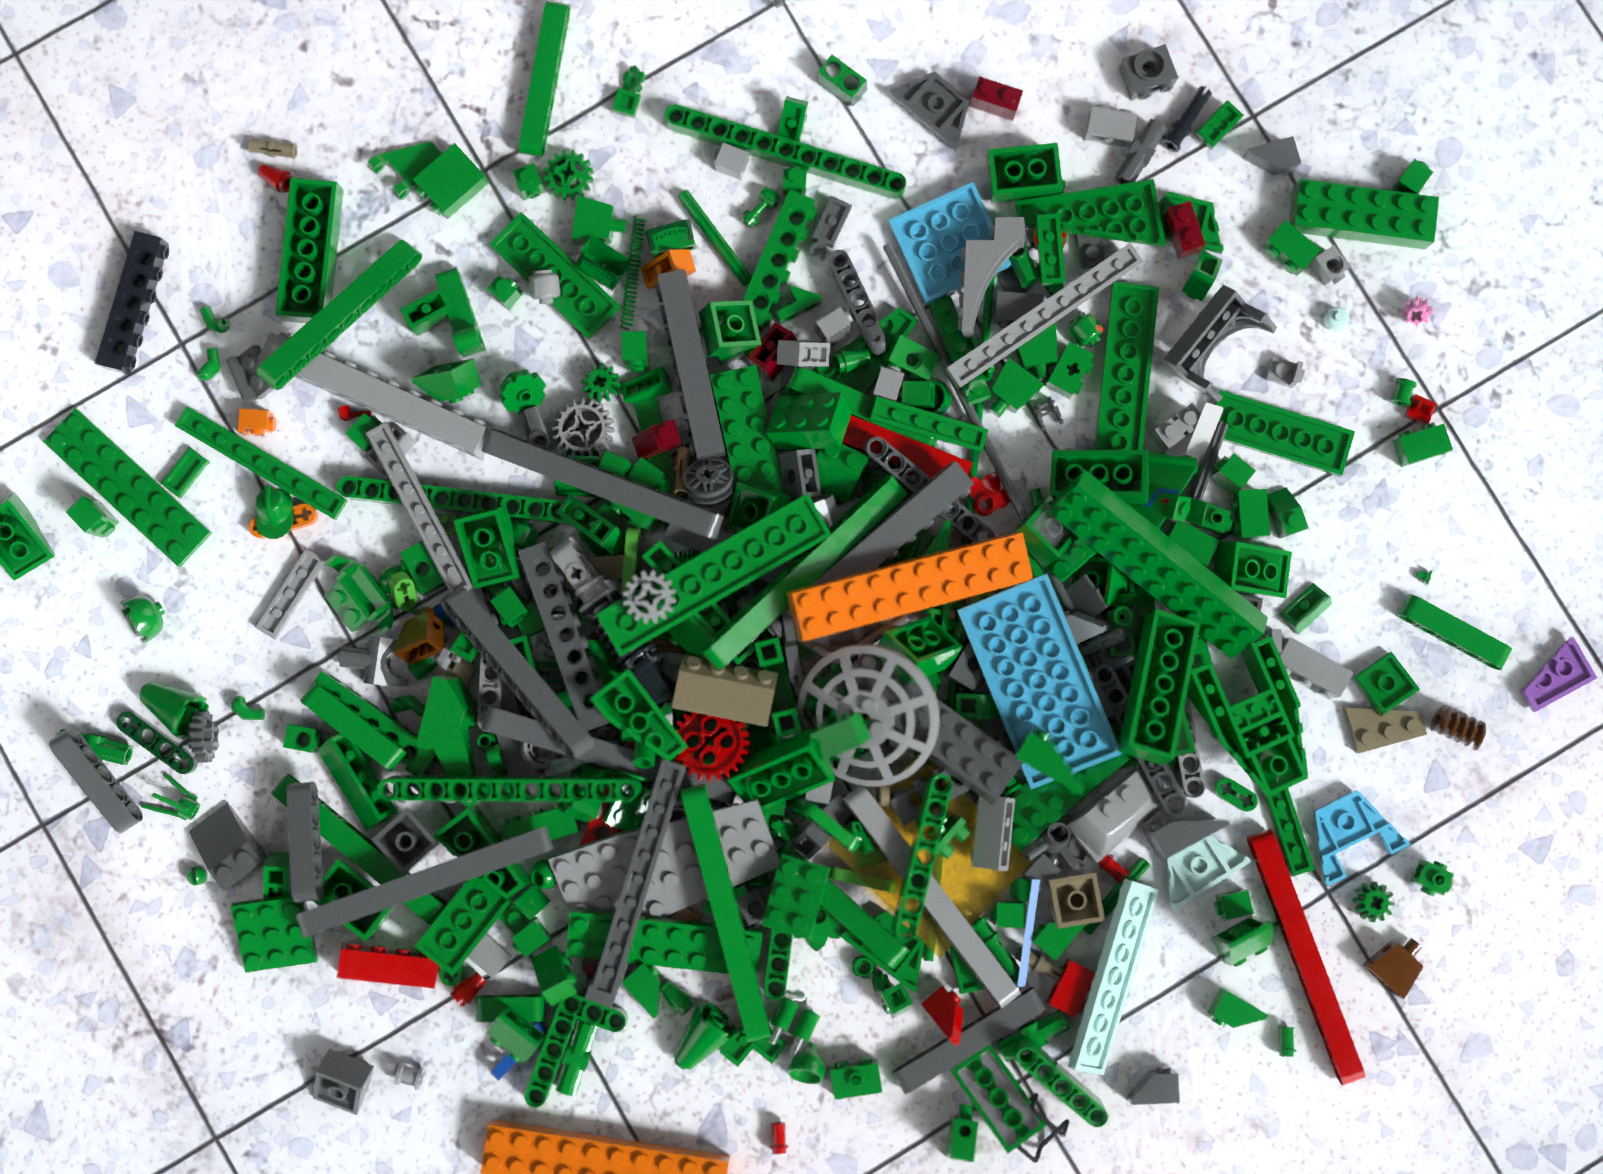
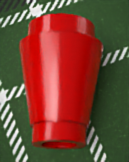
[258,164,294,193]
[450,971,486,1007]

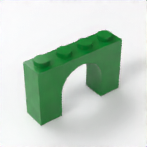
[754,637,802,738]

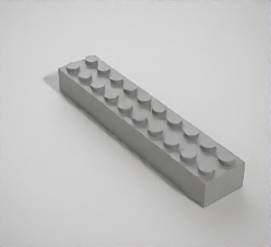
[259,332,490,460]

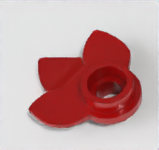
[969,472,1010,516]

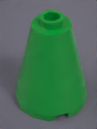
[139,682,209,739]
[673,1001,737,1070]

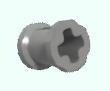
[394,1063,425,1090]

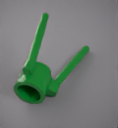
[141,773,201,821]

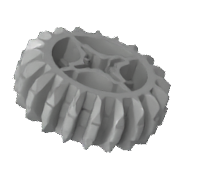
[551,398,615,456]

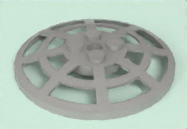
[798,644,940,787]

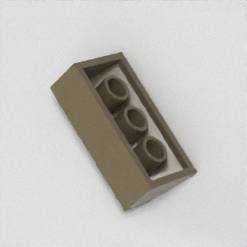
[672,655,778,727]

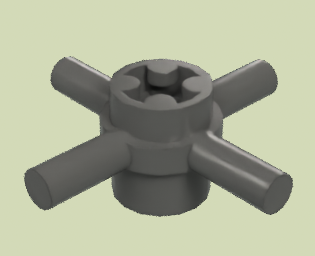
[1024,822,1080,871]

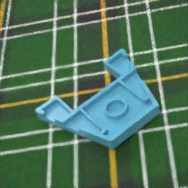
[1313,790,1411,886]

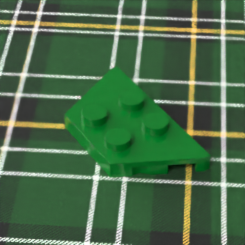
[1158,191,1224,254]
[840,911,925,993]

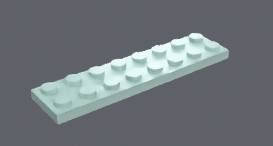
[1068,879,1159,1075]

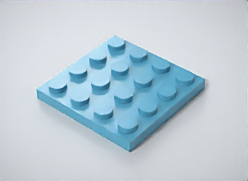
[888,182,1011,305]

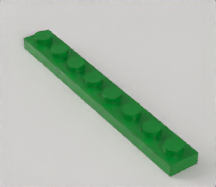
[174,406,348,520]

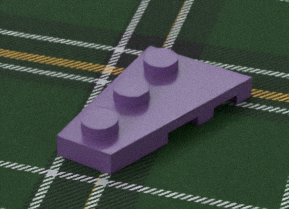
[1521,636,1597,712]

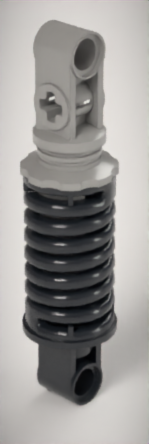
[550,537,676,706]

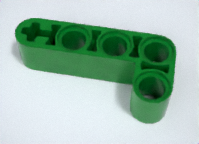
[434,266,486,358]

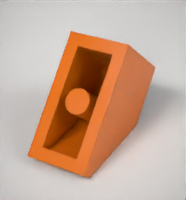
[641,249,696,289]

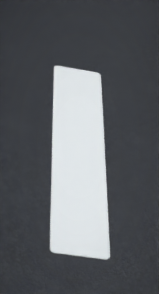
[1185,403,1223,488]

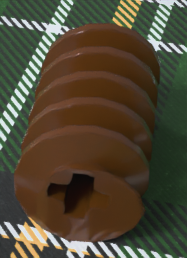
[1430,705,1486,751]

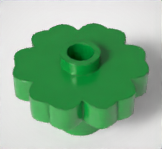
[499,369,546,414]

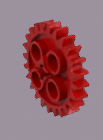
[675,712,750,783]

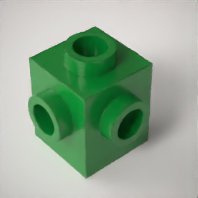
[1410,860,1454,897]

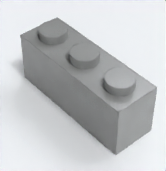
[1279,637,1354,700]
[971,796,1015,871]

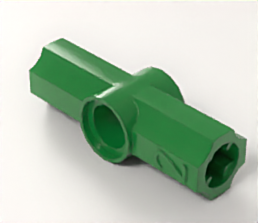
[994,216,1040,288]
[57,729,133,765]
[996,1010,1070,1062]
[555,1020,598,1097]

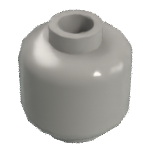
[528,270,560,304]

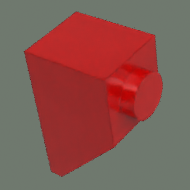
[921,985,964,1046]

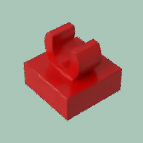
[1404,394,1437,425]

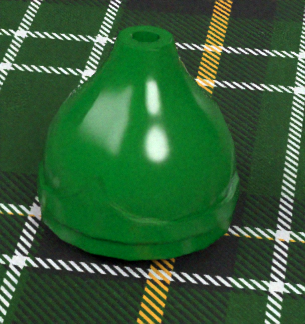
[788,1043,825,1084]

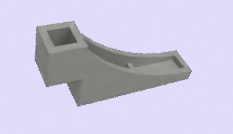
[958,217,1025,338]

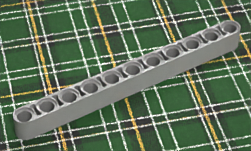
[842,785,1021,1009]

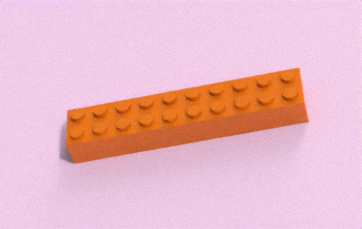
[786,532,1033,641]
[480,1119,730,1174]

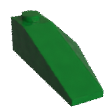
[590,669,688,762]

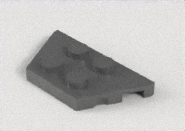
[888,71,970,151]

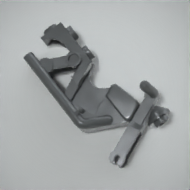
[767,605,910,684]

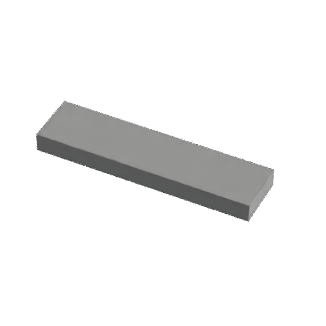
[255,547,327,640]

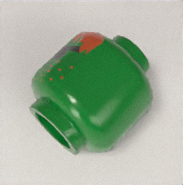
[1069,312,1103,348]

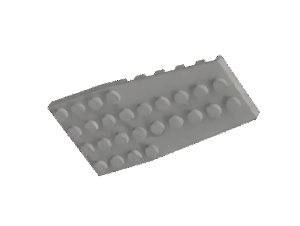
[548,798,780,918]

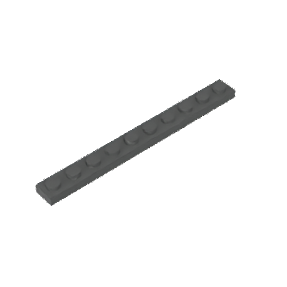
[591,759,687,1000]

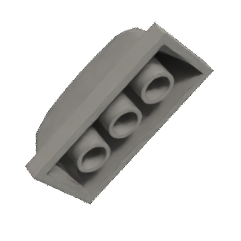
[1066,766,1163,863]

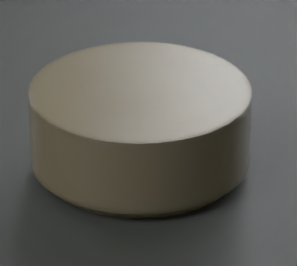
[876,785,890,807]

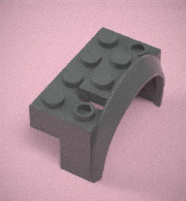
[1163,284,1277,402]

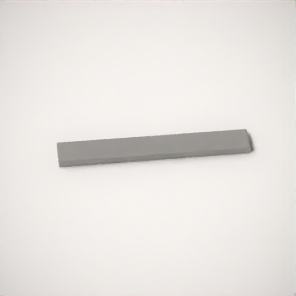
[365,421,474,593]

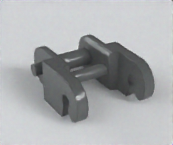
[1033,397,1064,431]

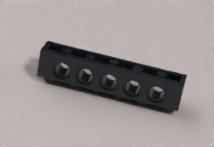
[94,231,170,375]

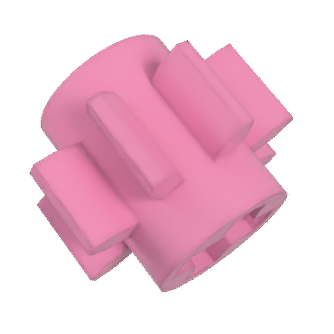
[1402,295,1433,326]

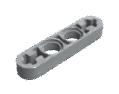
[477,655,503,732]

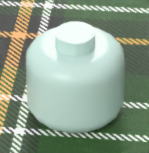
[1323,307,1349,332]

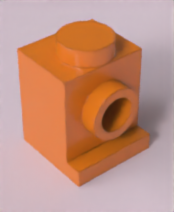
[237,408,277,436]

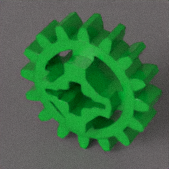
[543,150,594,201]

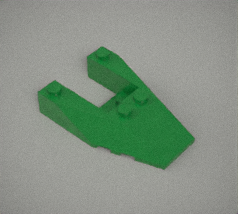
[1187,636,1309,797]

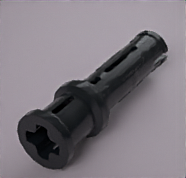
[1161,86,1212,153]

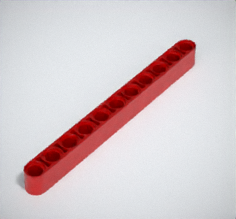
[1247,829,1366,1086]

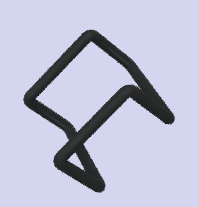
[1017,1093,1070,1163]

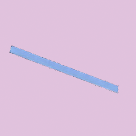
[1017,879,1040,987]

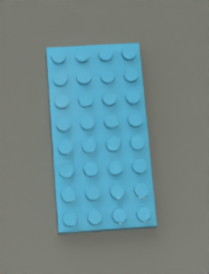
[957,574,1122,789]

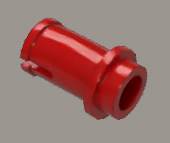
[1097,854,1128,883]
[769,1122,789,1154]

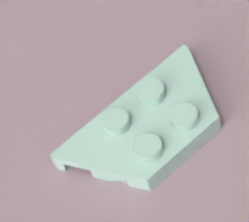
[1165,835,1252,911]

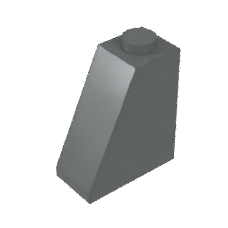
[791,792,852,860]

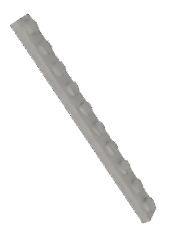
[945,242,1143,389]

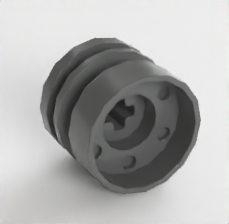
[683,458,736,519]

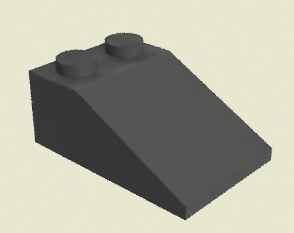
[189,802,267,891]
[1143,818,1230,859]

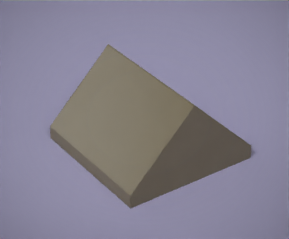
[1048,873,1105,929]

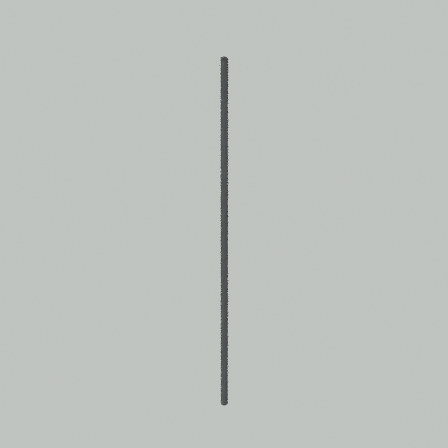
[883,243,1165,788]

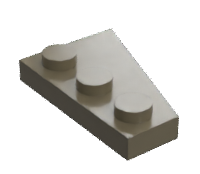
[1343,707,1427,753]

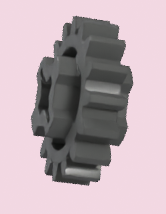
[187,711,219,763]

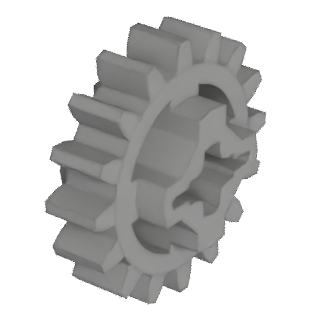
[623,570,676,624]

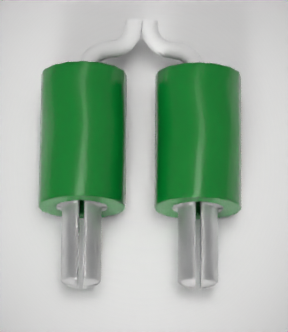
[768,995,820,1056]

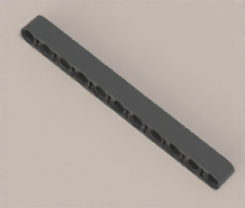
[481,428,724,539]
[481,705,736,804]
[295,826,554,938]

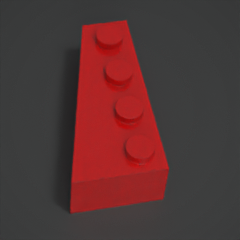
[337,943,438,989]

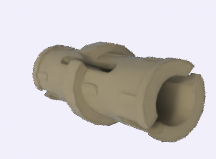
[248,137,298,159]
[1014,945,1064,981]

